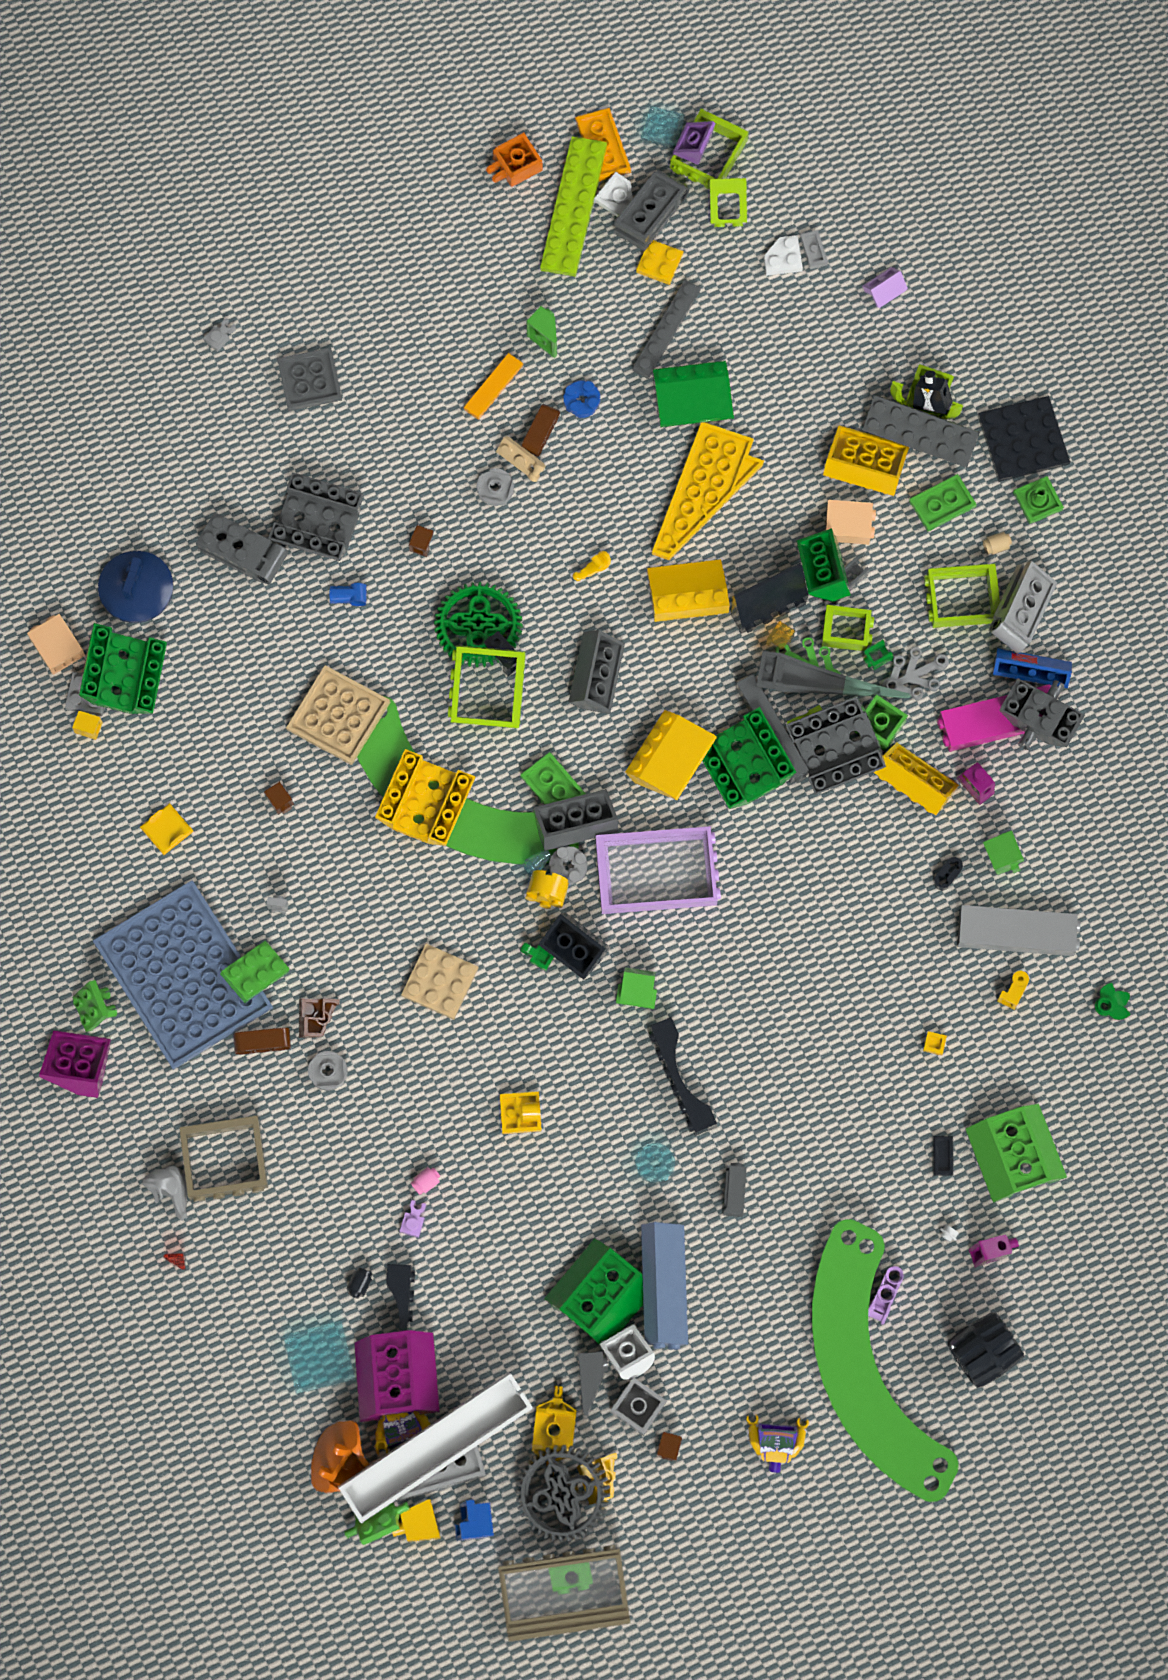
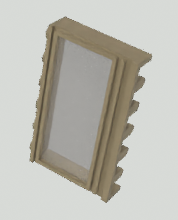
[498,1545,631,1642]

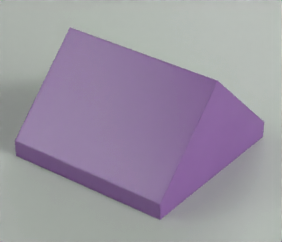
[673,121,715,165]

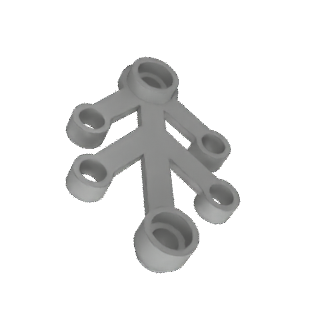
[882,647,949,700]

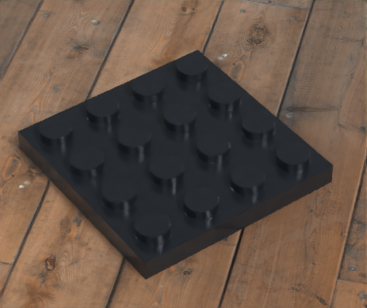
[977,396,1070,482]

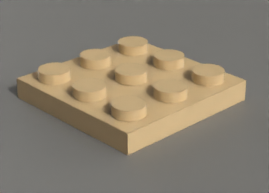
[401,944,479,1020]

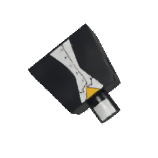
[913,371,953,414]

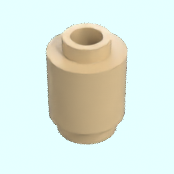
[983,531,1012,555]

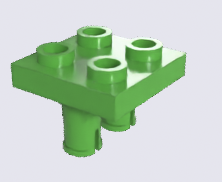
[72,980,117,1032]

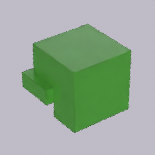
[983,830,1025,875]
[616,967,657,1009]

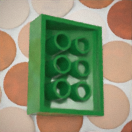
[653,361,734,427]

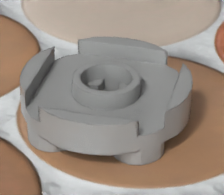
[477,468,514,506]
[549,846,588,886]
[308,1051,348,1091]

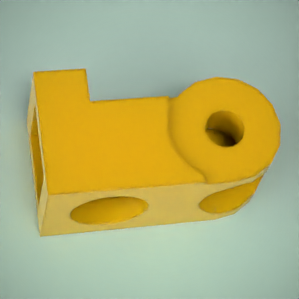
[997,971,1029,1010]

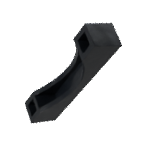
[648,1017,717,1136]
[386,1264,415,1358]

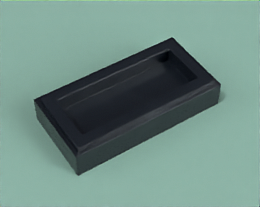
[933,1136,954,1176]

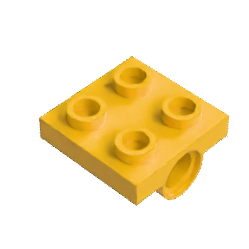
[500,1092,542,1134]

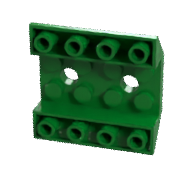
[79,623,167,714]
[702,707,797,809]
[544,1238,644,1346]

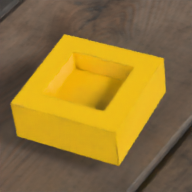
[923,1031,947,1056]

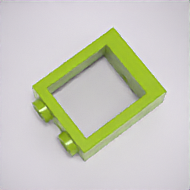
[821,605,874,651]

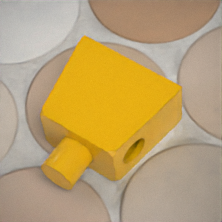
[392,1499,441,1542]

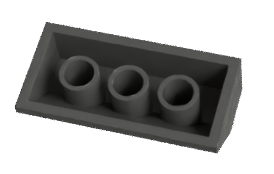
[569,630,625,714]
[533,789,618,851]

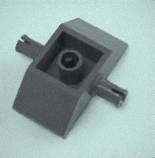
[999,678,1085,750]

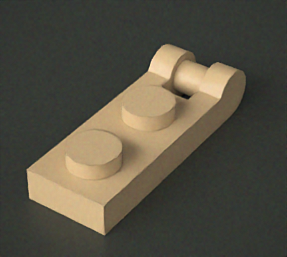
[496,436,546,482]

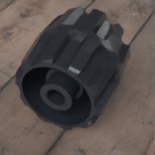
[947,1312,1024,1388]

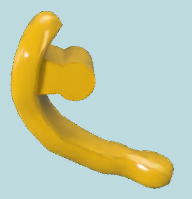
[572,551,611,582]

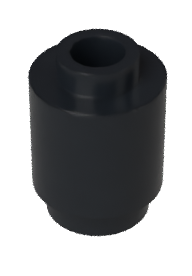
[346,1268,373,1299]

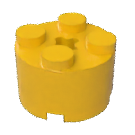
[525,870,569,909]

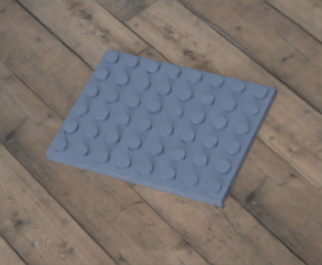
[93,880,273,1070]

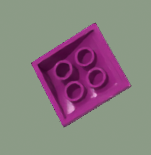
[39,1030,111,1098]

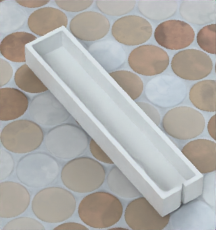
[338,1373,533,1523]

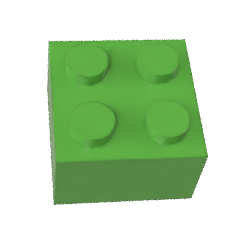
[854,694,908,752]

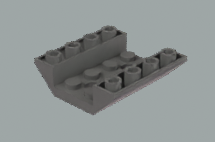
[268,472,363,561]
[786,696,886,795]

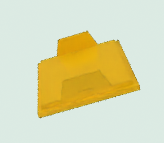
[140,803,194,855]

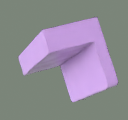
[862,267,908,308]

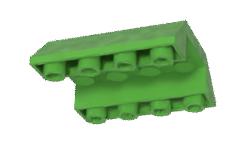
[965,1104,1067,1203]

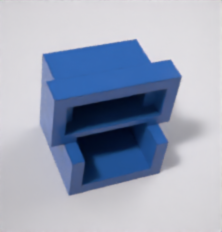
[454,1500,494,1542]

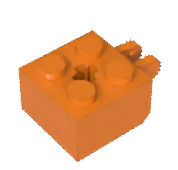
[486,133,543,187]

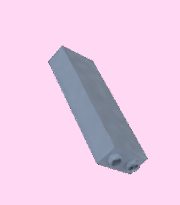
[641,1222,688,1350]

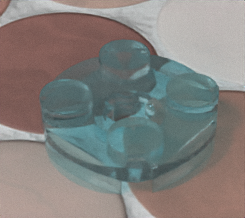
[636,1143,675,1183]

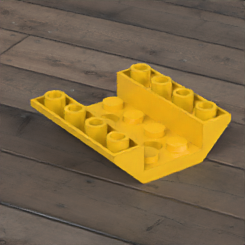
[375,749,476,846]

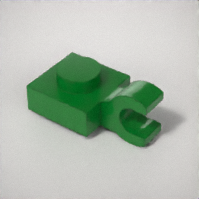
[520,942,554,971]

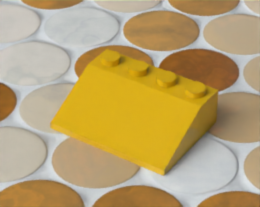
[823,425,909,496]
[647,559,730,622]
[625,710,717,800]

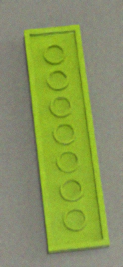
[540,136,607,277]

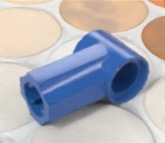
[329,583,367,606]

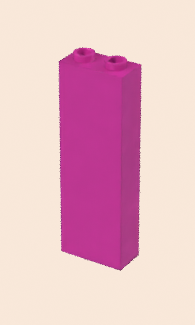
[937,684,1051,752]

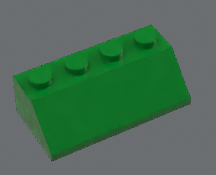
[797,528,851,601]

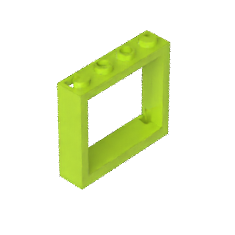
[448,645,526,728]

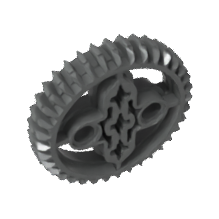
[516,1445,610,1542]

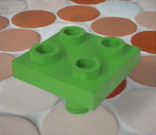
[1013,476,1064,525]

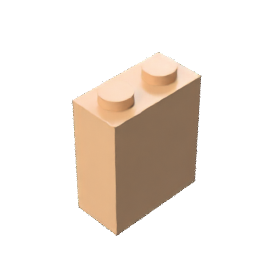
[825,500,876,545]
[27,614,85,675]

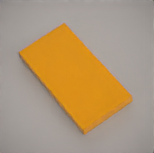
[575,108,631,182]

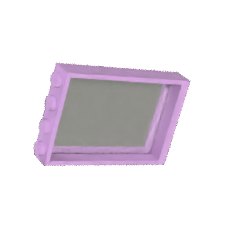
[596,826,721,914]

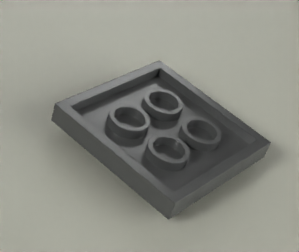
[277,348,342,411]

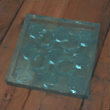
[283,1321,355,1395]

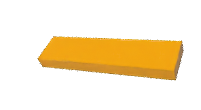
[464,353,523,420]

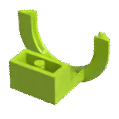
[890,364,963,420]

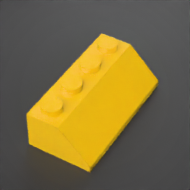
[874,742,959,815]

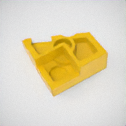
[577,1453,617,1505]

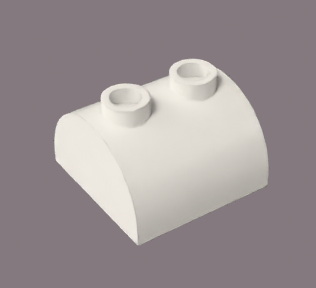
[600,1324,655,1379]

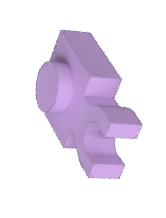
[400,1200,426,1238]

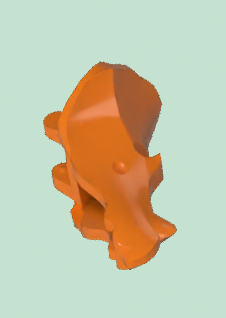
[311,1420,370,1493]

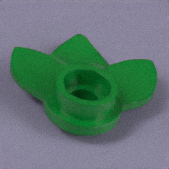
[1094,983,1130,1020]

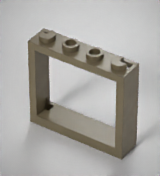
[179,1115,268,1202]

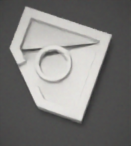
[594,172,633,217]
[764,235,803,275]

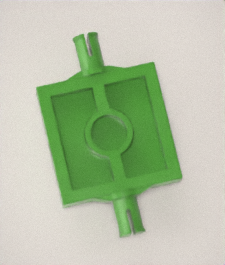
[344,1501,410,1546]

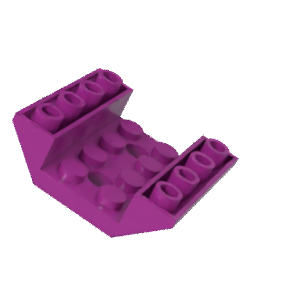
[354,1330,440,1422]

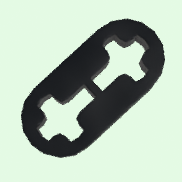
[934,857,963,891]

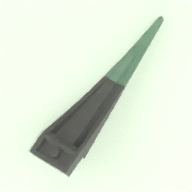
[757,651,910,698]

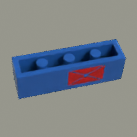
[993,648,1072,688]

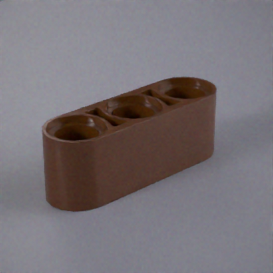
[522,403,560,457]
[233,1028,291,1055]

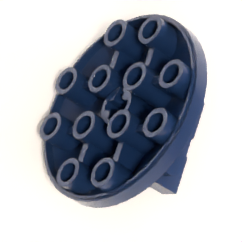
[98,551,174,623]

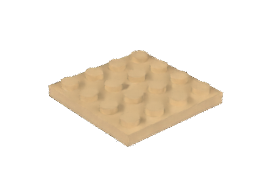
[286,665,391,765]

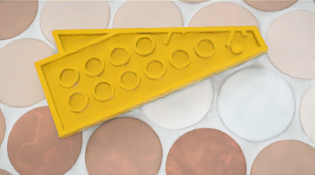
[652,422,764,560]

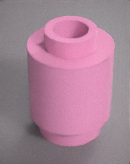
[410,1167,441,1195]

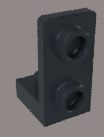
[484,631,517,676]

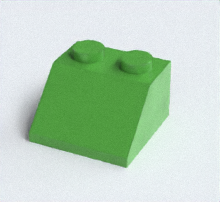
[526,306,557,358]

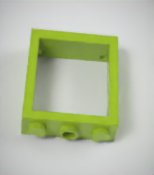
[670,109,749,190]
[924,564,1000,628]

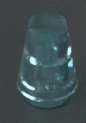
[523,849,551,875]

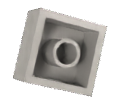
[610,1377,667,1436]

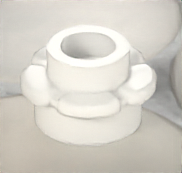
[940,1224,959,1242]

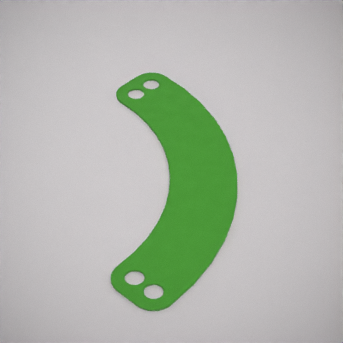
[357,696,579,864]
[812,1219,959,1502]

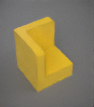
[72,711,103,740]

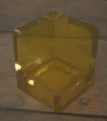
[766,621,795,649]

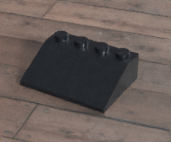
[731,563,809,634]

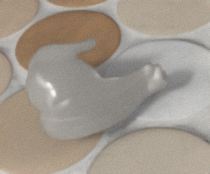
[142,1166,188,1221]

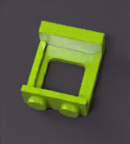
[709,178,747,227]

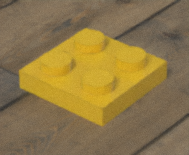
[636,240,684,285]

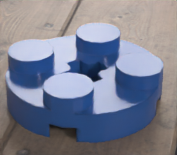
[564,381,600,418]

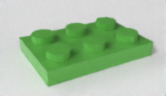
[909,474,977,532]
[520,752,586,805]
[220,940,290,1003]

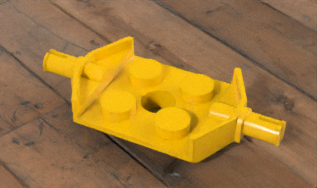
[532,1386,577,1476]

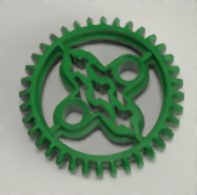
[434,582,523,668]

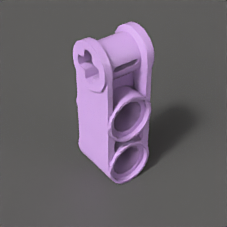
[868,1266,904,1325]

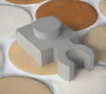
[203,318,236,352]
[267,895,289,915]

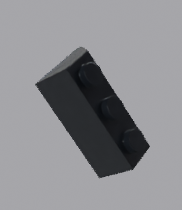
[538,913,611,980]

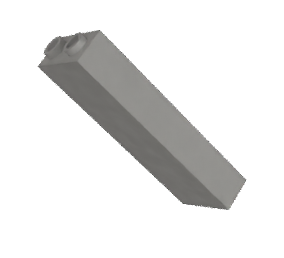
[958,905,1081,956]

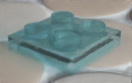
[641,106,685,149]

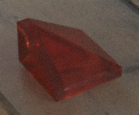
[164,1253,186,1270]

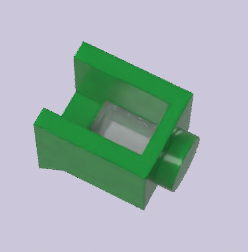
[863,639,893,671]

